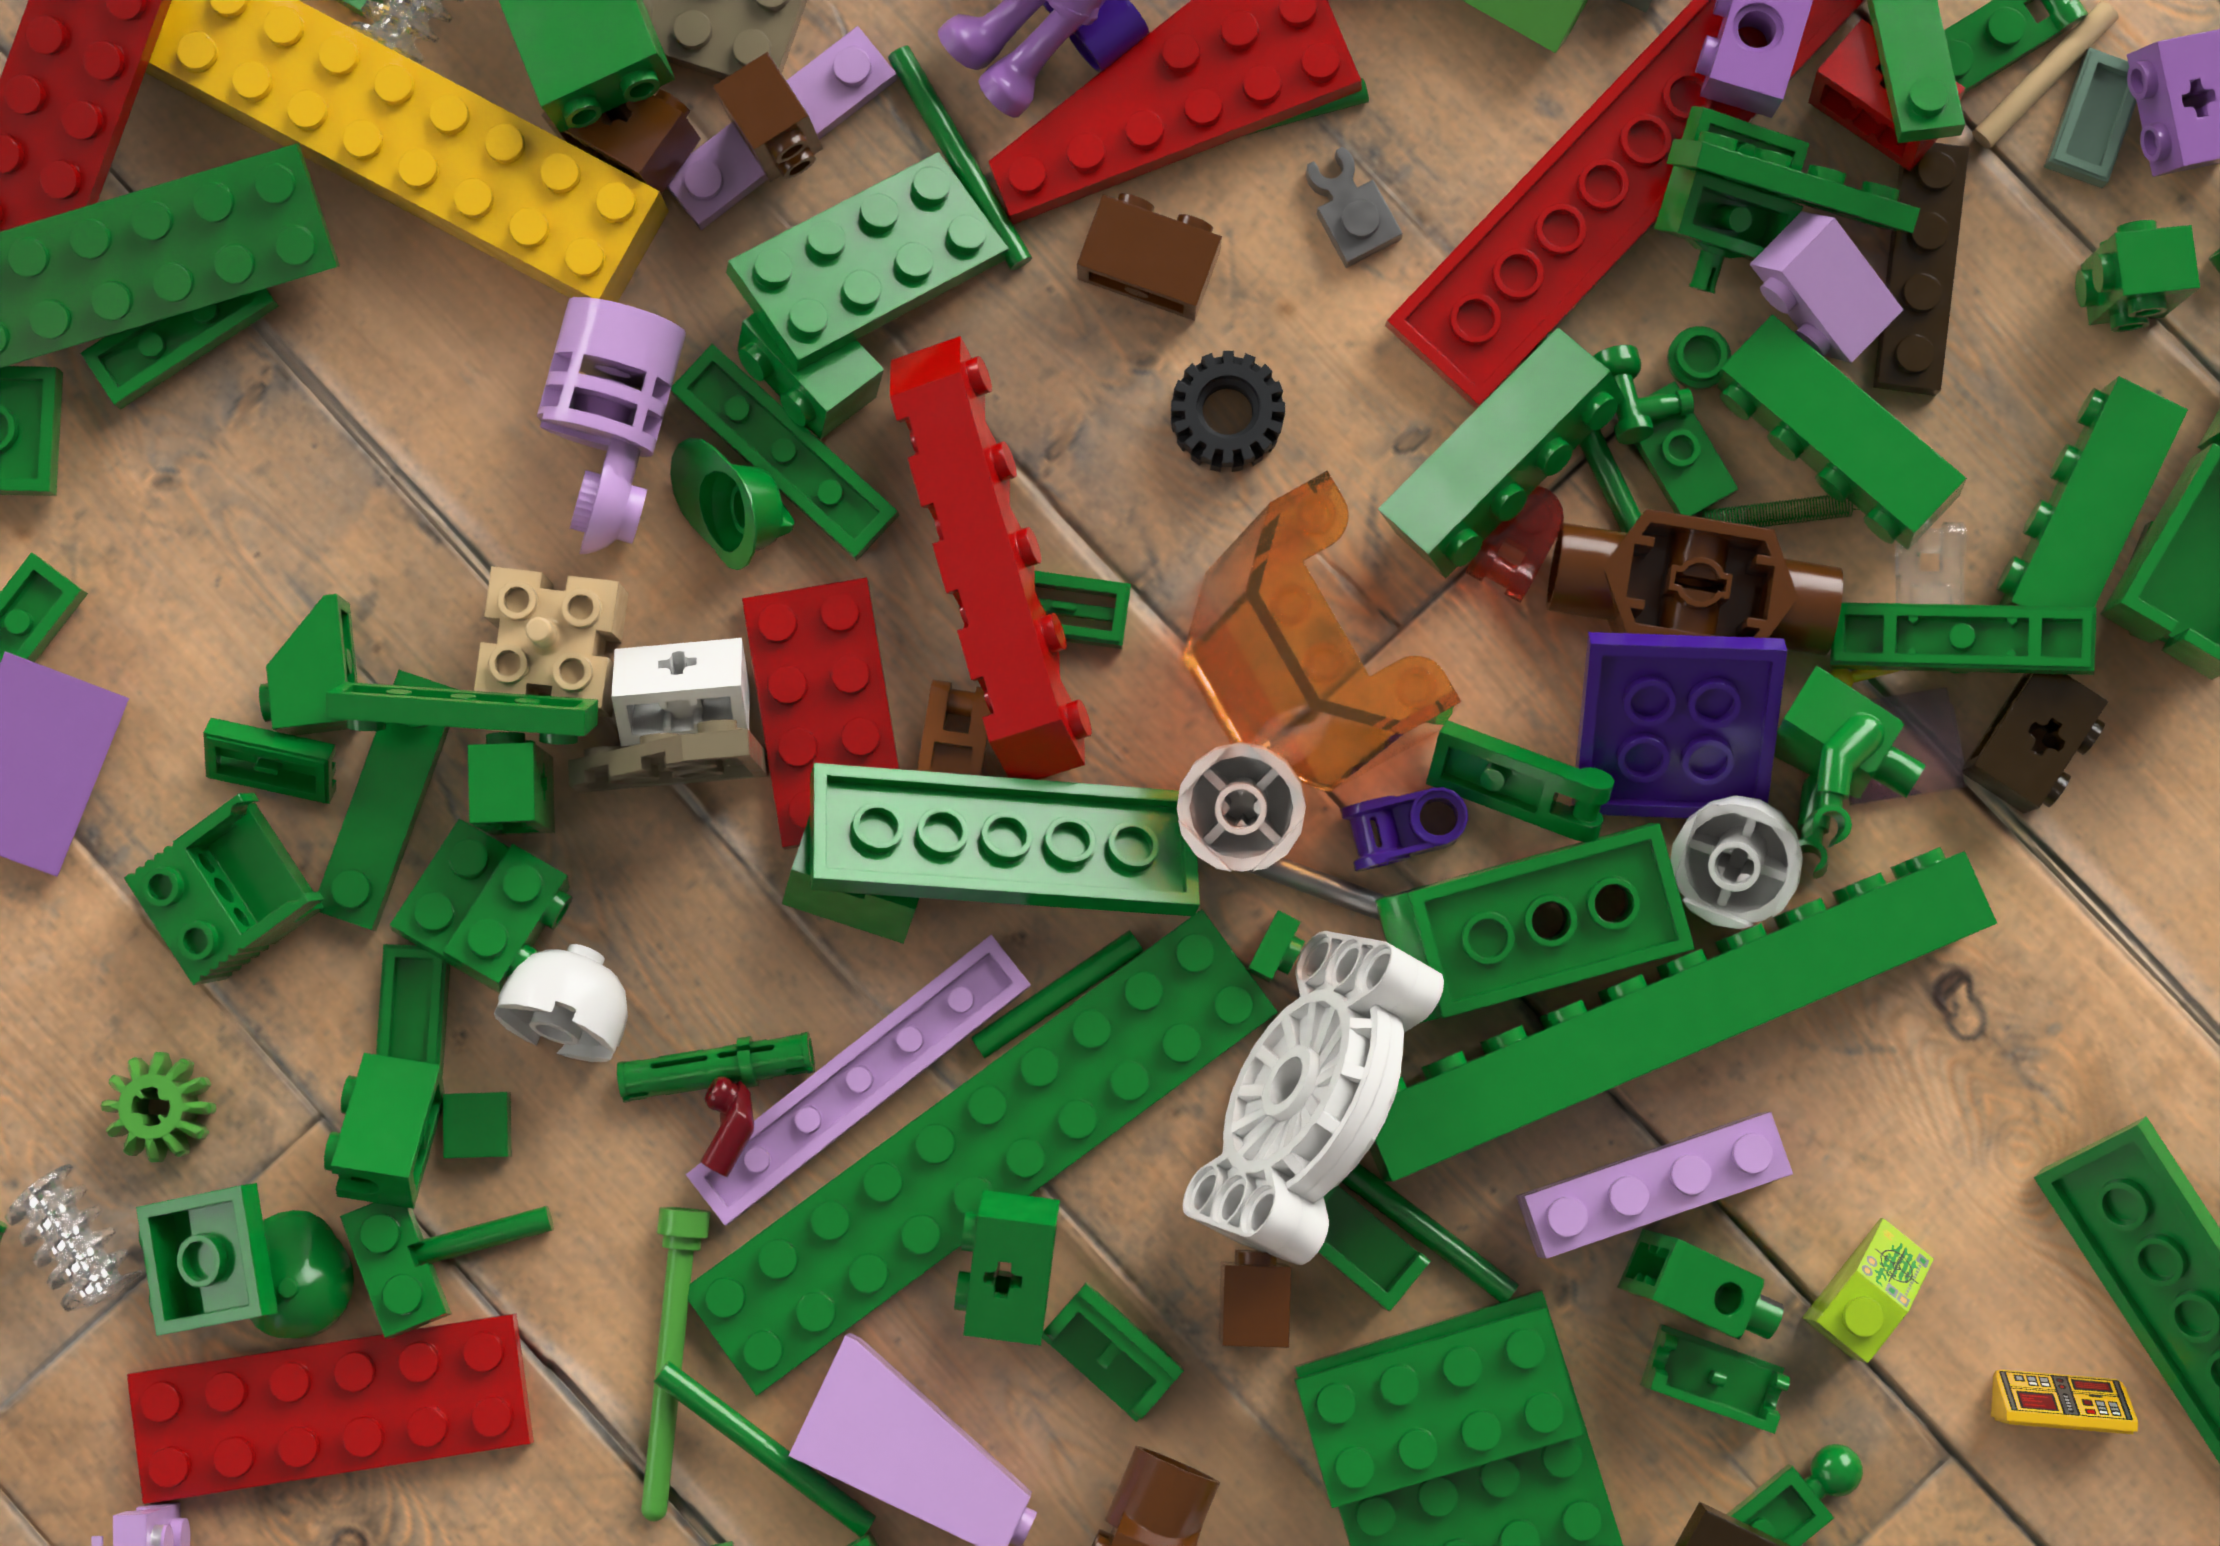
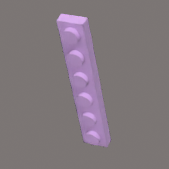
[686,935,1031,1226]

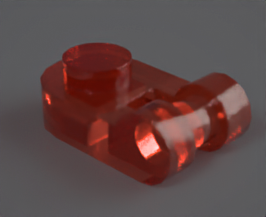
[1465,486,1564,603]

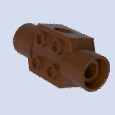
[1546,509,1843,656]
[1092,1446,1220,1546]

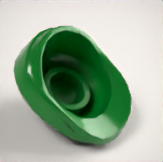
[250,1210,354,1339]

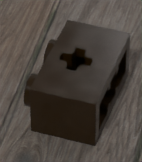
[1960,673,2109,814]

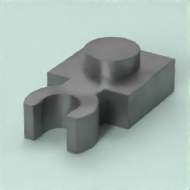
[1306,147,1403,268]

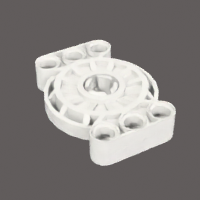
[1182,931,1444,1265]

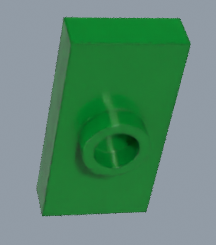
[1634,381,1738,516]

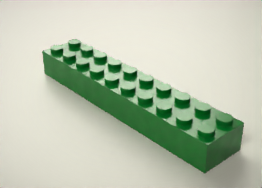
[1369,847,1997,1182]

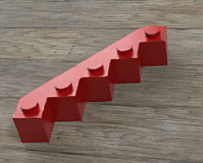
[889,336,1092,780]

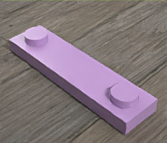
[667,26,897,230]

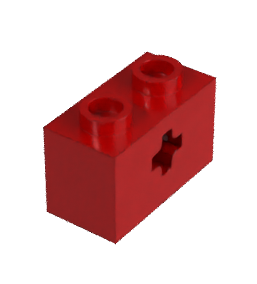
[1808,19,1965,171]

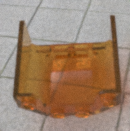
[1182,470,1462,792]

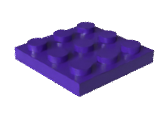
[1572,632,1787,818]

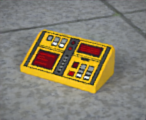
[1991,1370,2138,1435]

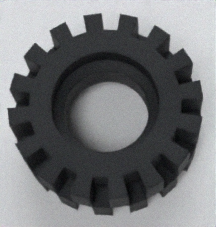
[1171,351,1285,472]

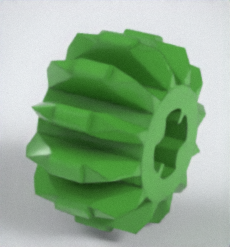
[100,1052,217,1162]

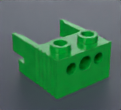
[124,793,324,985]

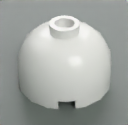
[1177,742,1306,872]
[1670,795,1803,929]
[494,944,628,1062]

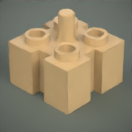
[474,566,629,718]

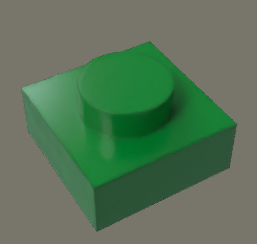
[1247,910,1305,982]

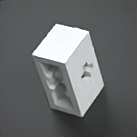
[611,638,750,747]

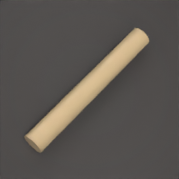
[1972,1,2119,149]

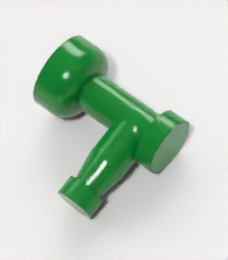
[1593,345,1694,444]

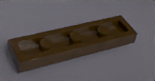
[1873,142,1969,396]

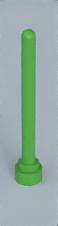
[641,1207,711,1522]

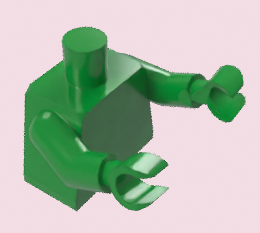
[1774,665,1926,879]

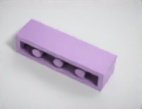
[1516,1112,1793,1259]

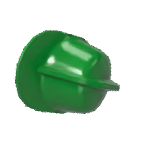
[670,437,794,570]

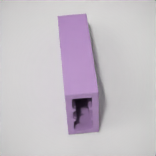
[789,1333,1037,1546]

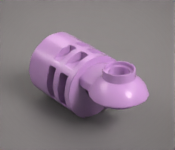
[537,297,686,554]

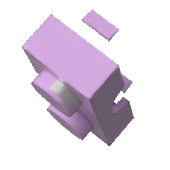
[91,1502,190,1546]

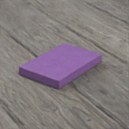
[0,651,129,877]

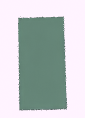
[2044,47,2137,188]

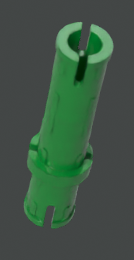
[617,1032,815,1103]

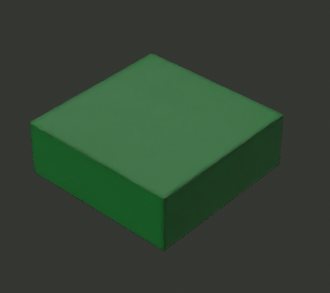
[443,1092,512,1159]

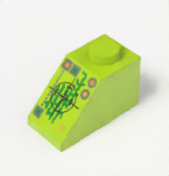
[1802,1218,1934,1363]

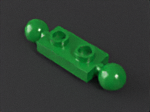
[1727,1444,1863,1546]

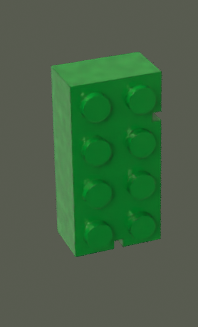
[2100,409,2220,680]

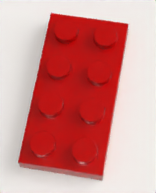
[742,577,900,850]

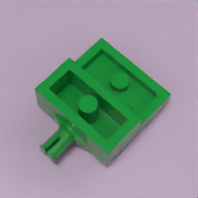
[1654,106,1810,294]

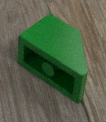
[259,594,358,736]

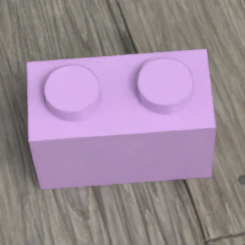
[1750,211,1903,363]

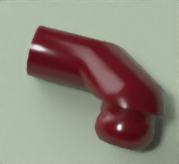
[700,1077,754,1177]

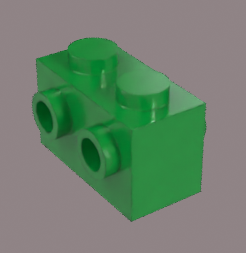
[2075,220,2200,332]

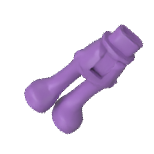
[938,0,1106,118]

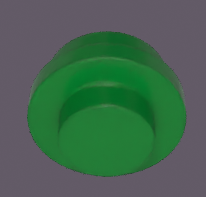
[1667,326,1731,390]

